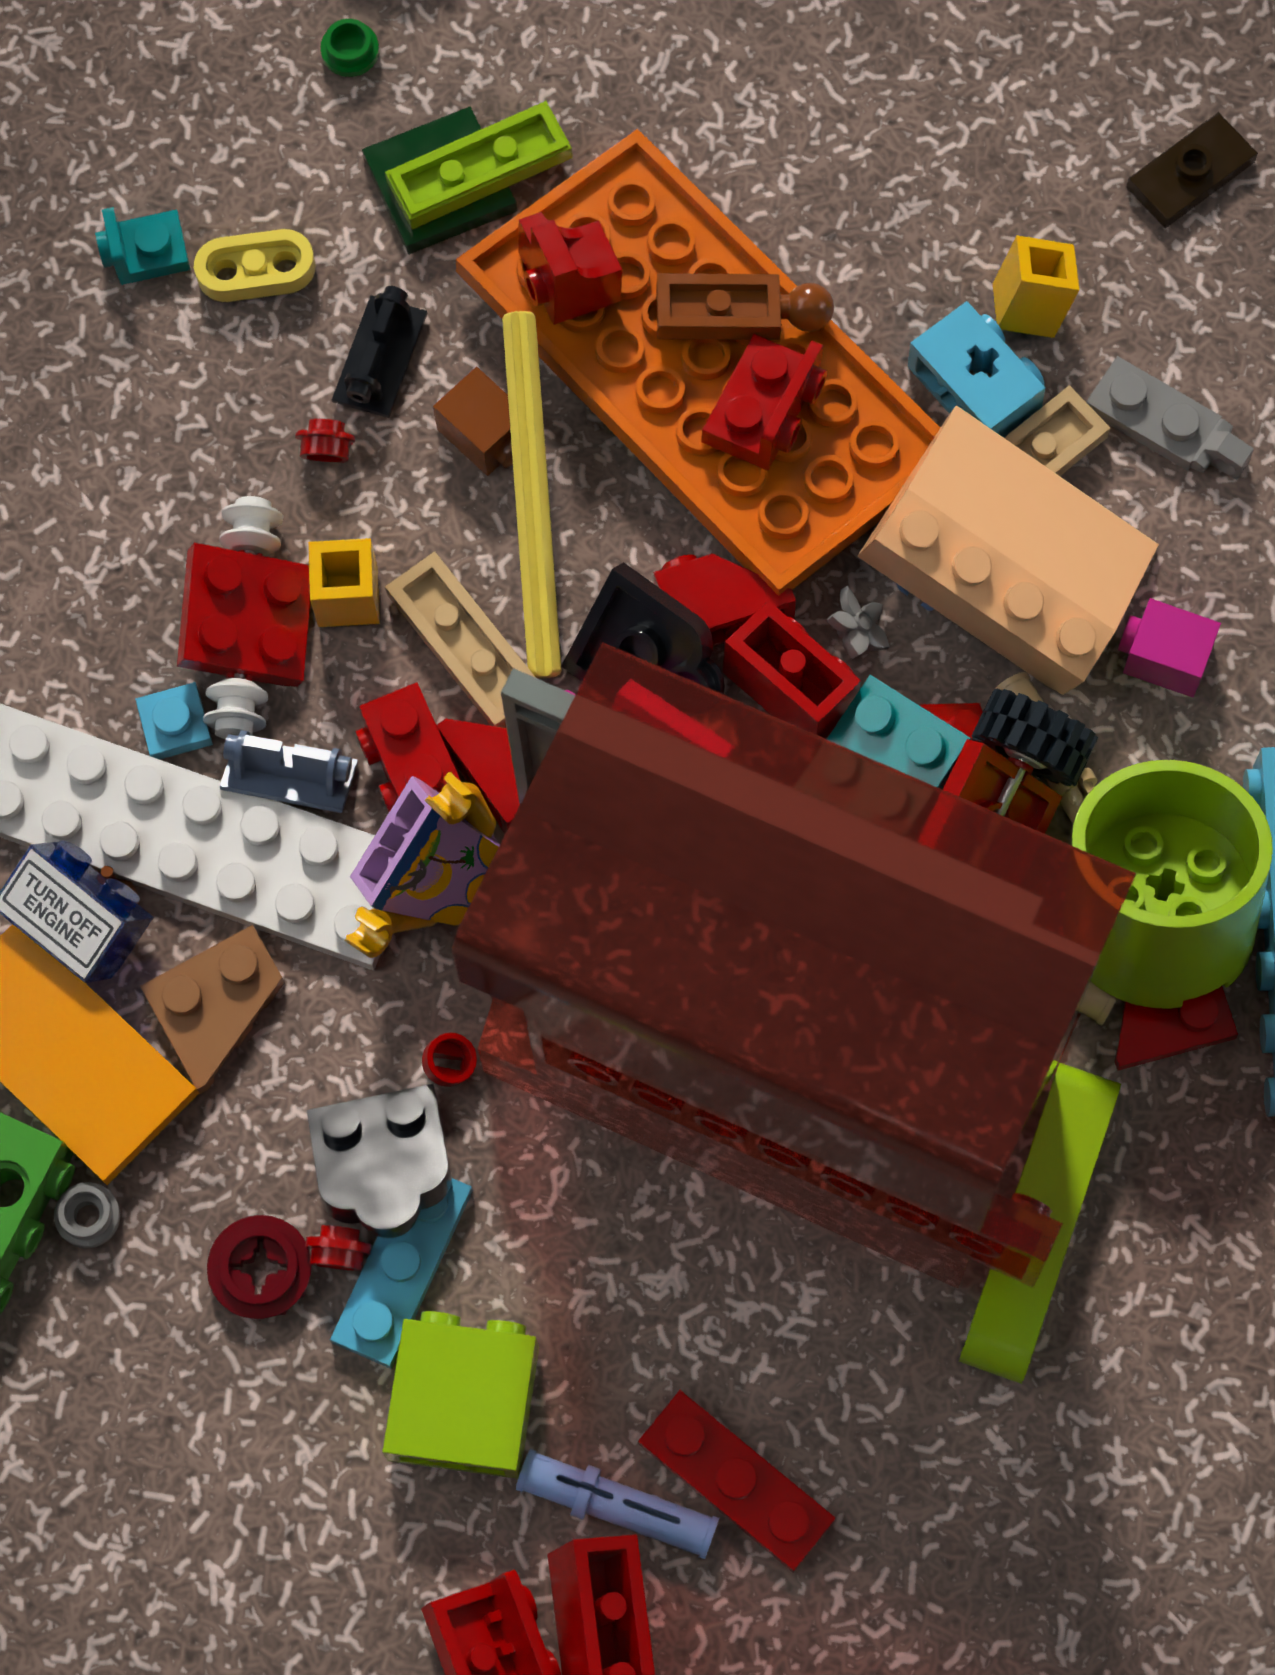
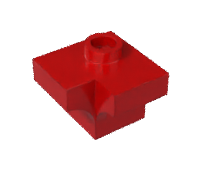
[518,212,623,325]

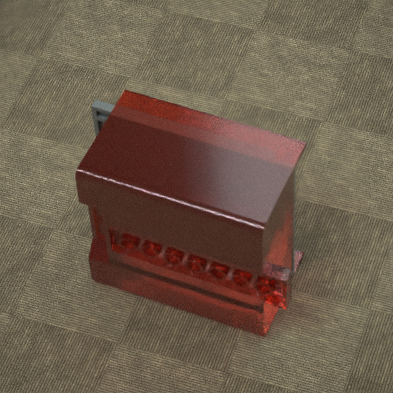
[452,642,1136,1289]

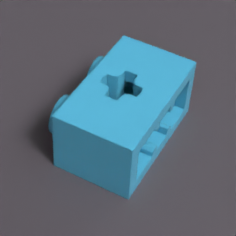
[908,301,1046,438]

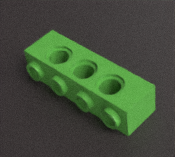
[0,1112,75,1315]

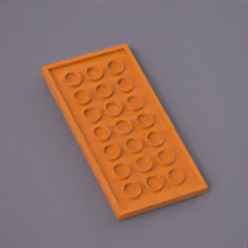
[456,129,941,596]

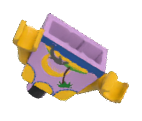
[344,772,514,958]

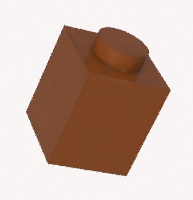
[433,366,513,476]

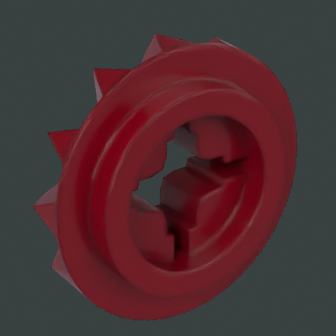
[207,1215,313,1322]

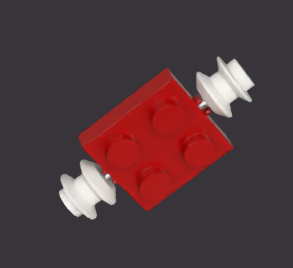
[177,496,310,739]

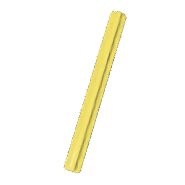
[502,311,562,679]

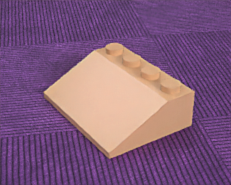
[857,405,1159,695]

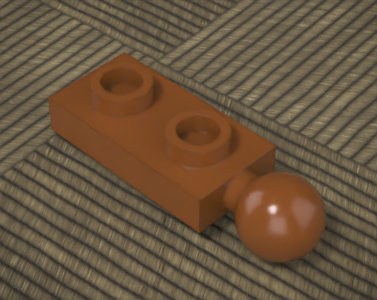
[656,273,834,340]

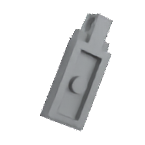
[1086,356,1254,480]

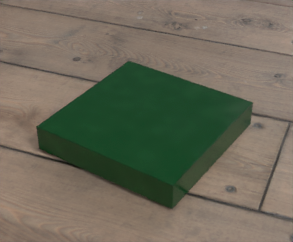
[362,106,517,255]

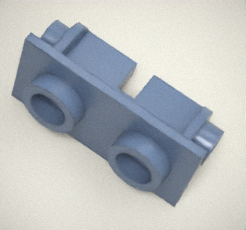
[220,730,358,813]

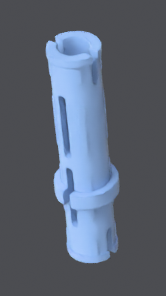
[516,1449,719,1559]

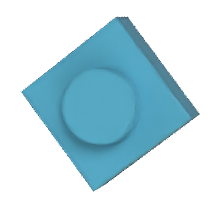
[135,682,213,760]

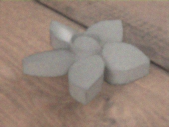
[826,586,890,659]

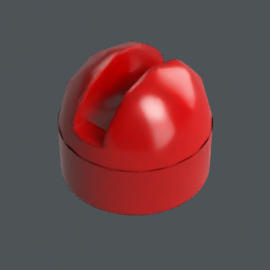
[422,1032,477,1087]

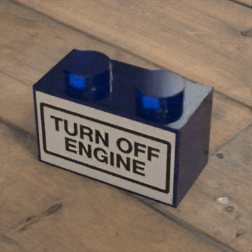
[0,840,154,983]

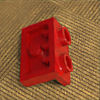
[701,334,828,471]

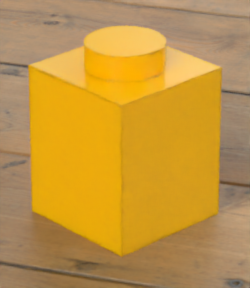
[992,235,1080,338]
[308,538,380,627]

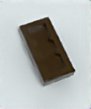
[1126,112,1258,229]

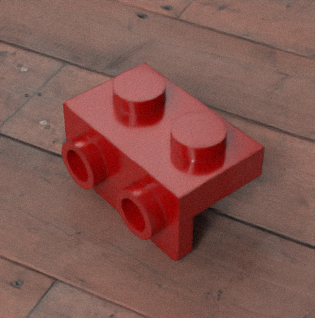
[421,1570,561,1675]

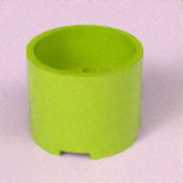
[1062,760,1273,1008]

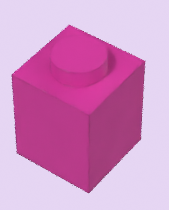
[1118,598,1221,698]

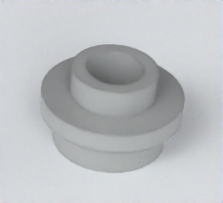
[54,1182,121,1248]

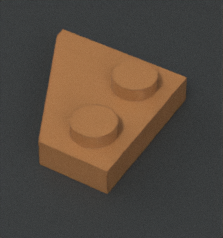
[140,924,285,1094]

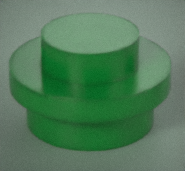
[320,18,379,77]

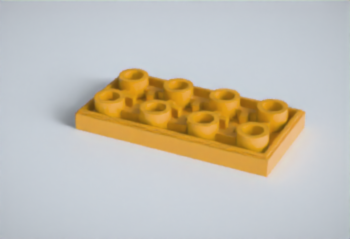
[0,922,199,1185]

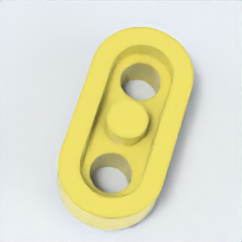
[194,229,316,302]

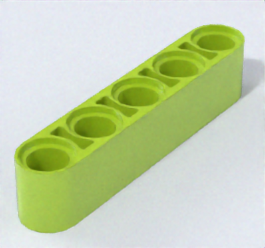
[958,1062,1121,1384]

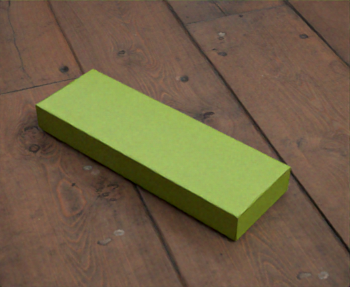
[385,101,573,229]

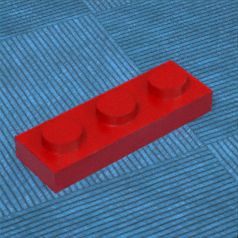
[638,1390,836,1573]

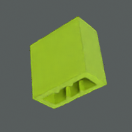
[382,1311,539,1479]

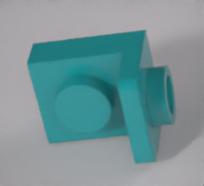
[95,207,191,285]

